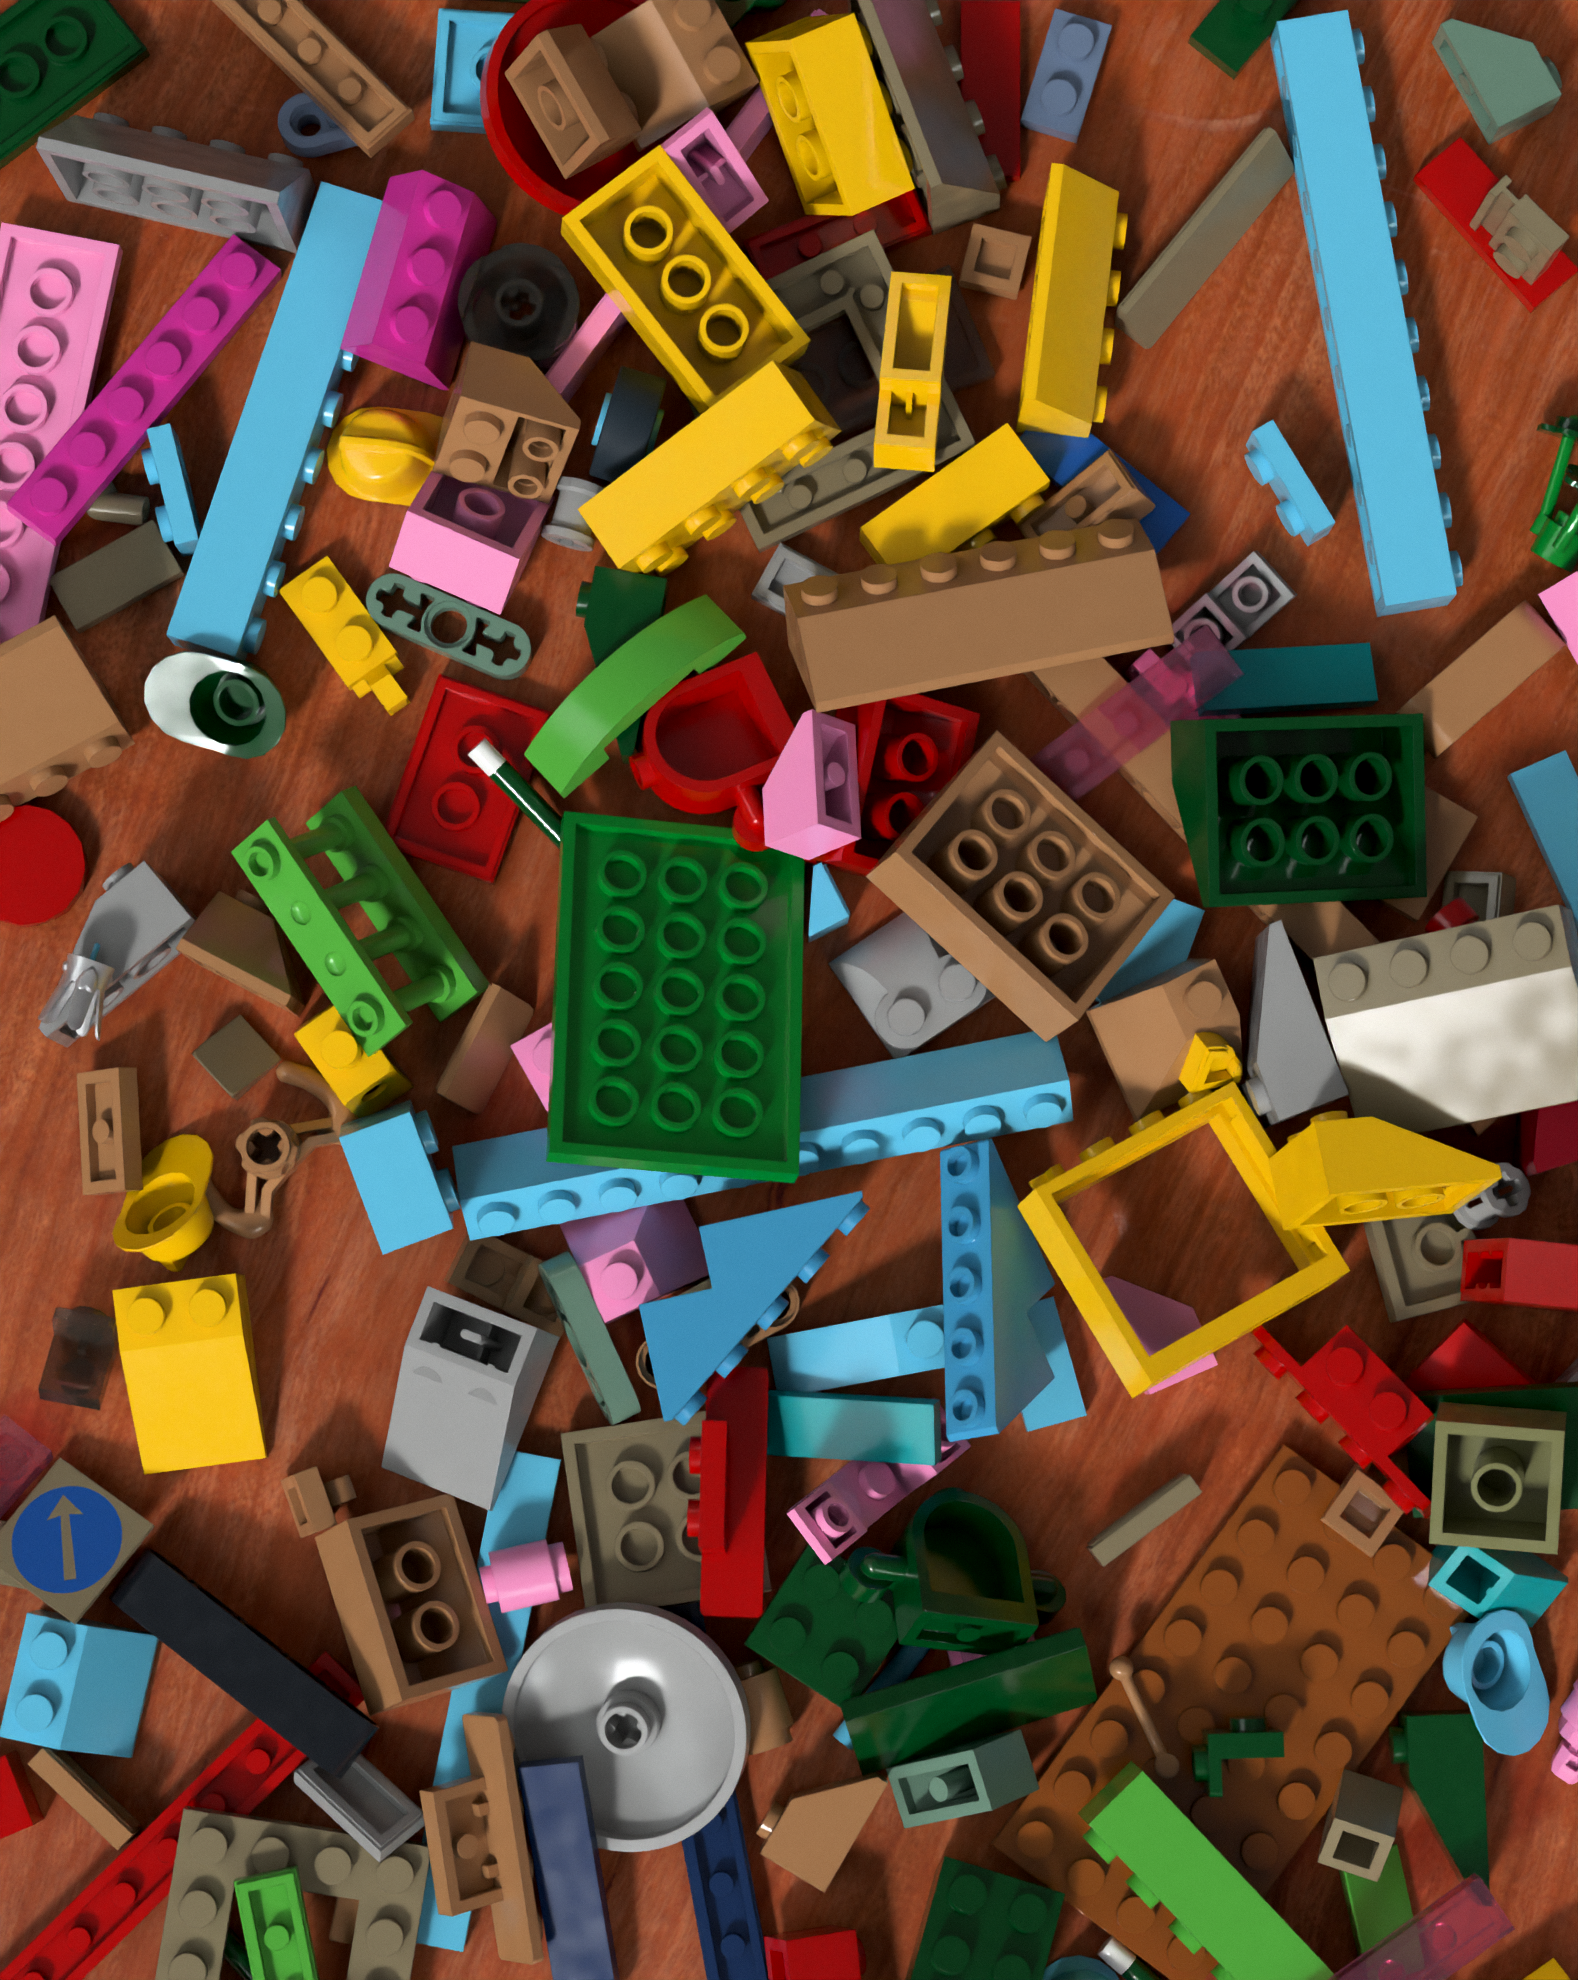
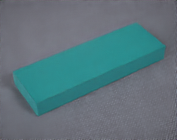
[1191,643,1378,717]
[767,1390,942,1465]

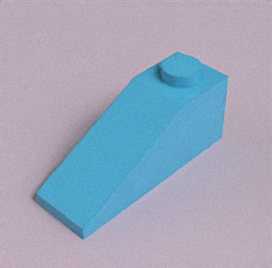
[767,1305,945,1392]

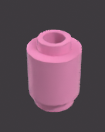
[479,1539,573,1613]

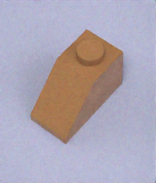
[756,1772,888,1893]

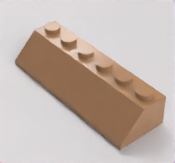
[783,518,1174,713]

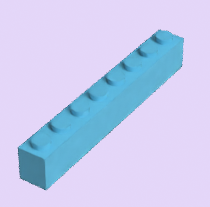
[166,181,383,661]

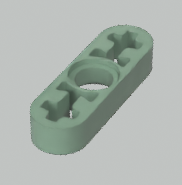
[366,573,533,680]
[538,1251,641,1425]

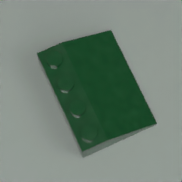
[1170,713,1427,907]

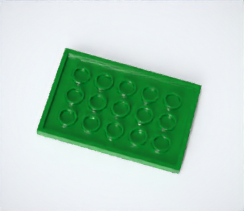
[546,811,805,1183]

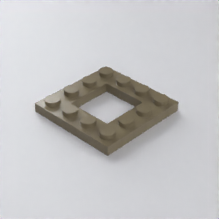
[684,229,977,553]
[155,1805,430,1980]

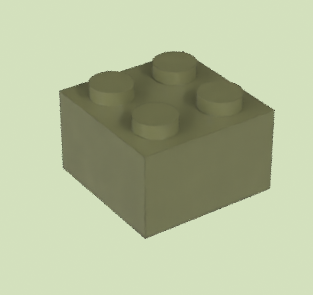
[1429,1402,1567,1555]

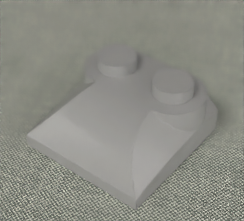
[828,912,996,1059]

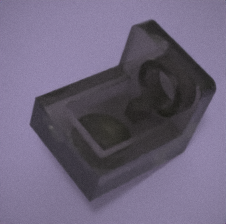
[38,1306,119,1410]

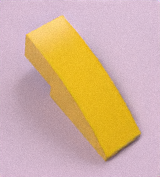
[874,271,952,472]

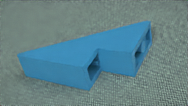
[940,1138,1055,1442]
[639,1191,870,1426]

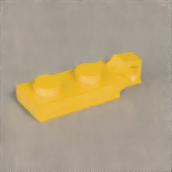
[278,556,410,716]

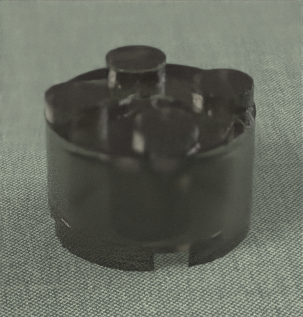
[458,243,583,375]

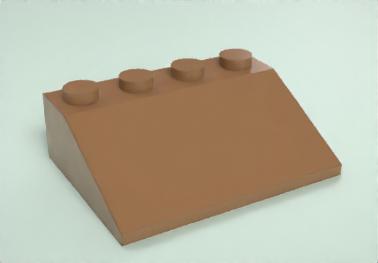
[0,615,135,822]
[866,730,1175,1042]

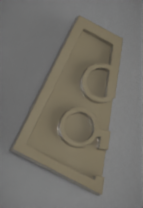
[1363,1213,1477,1323]

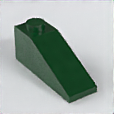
[576,566,669,765]
[1388,1709,1490,1905]

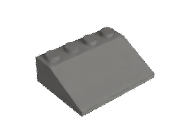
[36,112,316,254]

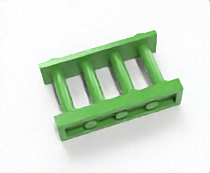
[231,785,490,1057]

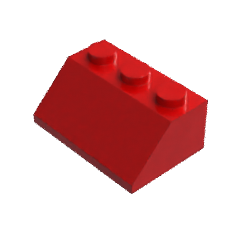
[804,694,980,878]

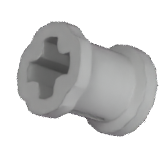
[541,476,604,552]
[1453,1162,1531,1231]

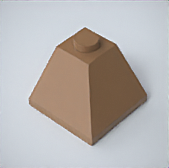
[176,889,305,1018]
[1086,958,1243,1121]

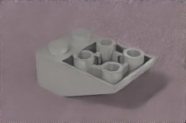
[381,1286,560,1511]

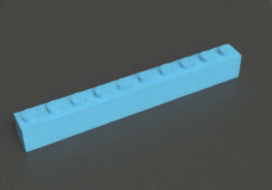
[1270,10,1463,617]
[452,1031,1074,1241]

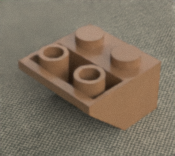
[432,341,581,504]

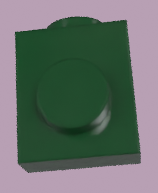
[1191,1716,1285,1797]

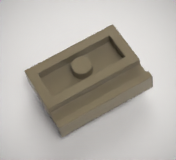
[1469,175,1570,285]

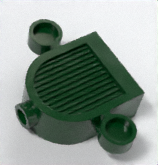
[839,1487,1066,1655]

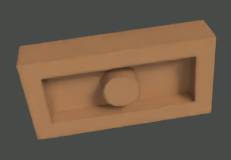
[77,1067,143,1195]

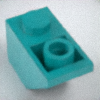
[1428,1544,1569,1627]

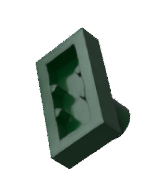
[1188,0,1301,80]

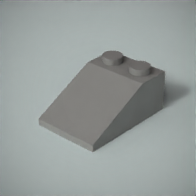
[38,861,197,1047]
[1239,920,1349,1128]

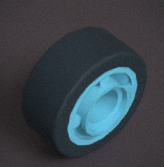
[589,366,667,482]

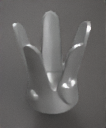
[38,943,115,1041]

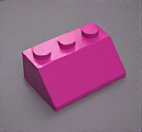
[340,170,498,391]

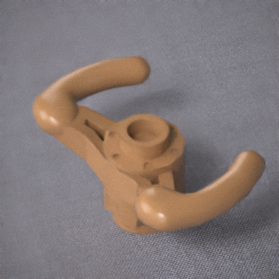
[205,1061,359,1239]

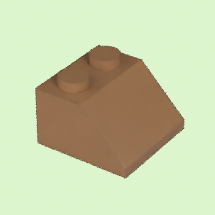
[590,0,759,153]
[504,23,642,180]

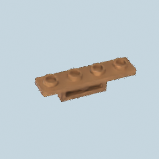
[419,1711,544,1965]

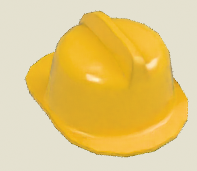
[327,407,443,506]
[112,1134,214,1272]

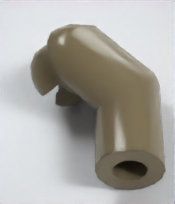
[86,481,150,526]

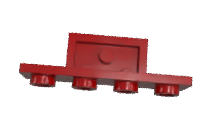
[1251,1324,1435,1519]
[687,1367,769,1618]

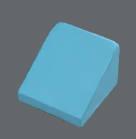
[808,862,850,942]

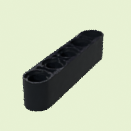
[109,1547,380,1779]

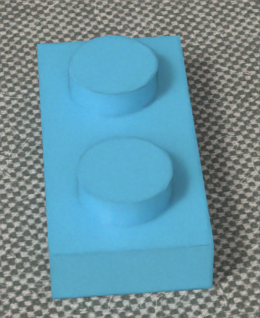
[1244,420,1336,547]
[141,423,201,557]

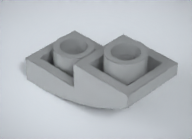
[1171,550,1297,667]

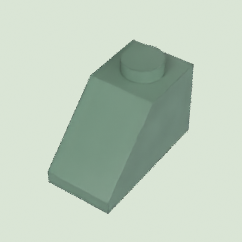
[1432,18,1562,145]
[886,1729,1040,1829]

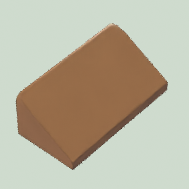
[1017,449,1155,539]
[435,983,534,1114]

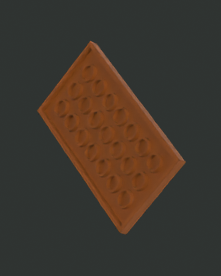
[991,1444,1469,1980]

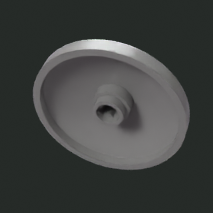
[501,1602,751,1852]

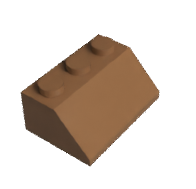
[315,1494,508,1716]

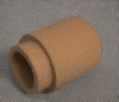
[733,1658,794,1755]

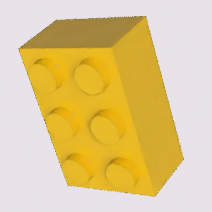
[745,13,915,216]

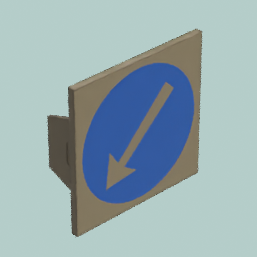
[0,1458,155,1625]

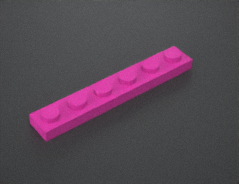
[6,234,281,547]

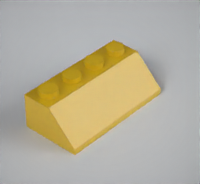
[1016,163,1128,438]

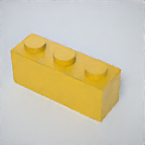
[859,423,1050,565]

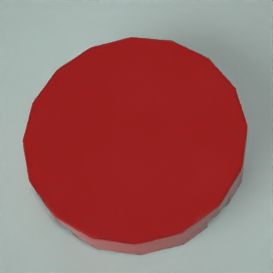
[0,805,89,928]

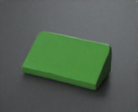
[1338,1844,1425,1980]

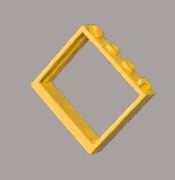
[1017,1081,1350,1399]

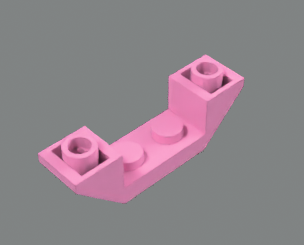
[787,1397,971,1565]

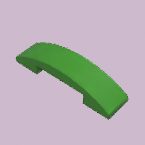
[524,594,747,798]

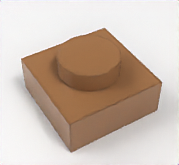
[959,223,1032,300]

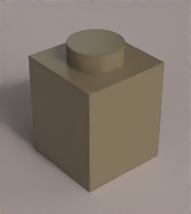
[1317,1769,1404,1882]

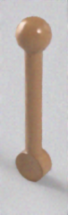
[1109,1656,1180,1779]

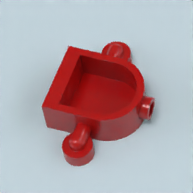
[629,651,795,852]

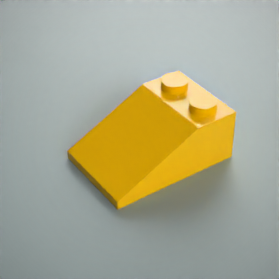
[1268,1111,1502,1230]
[112,1273,268,1475]

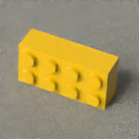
[561,144,810,415]
[577,360,842,577]

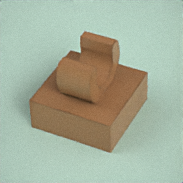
[280,1466,357,1538]

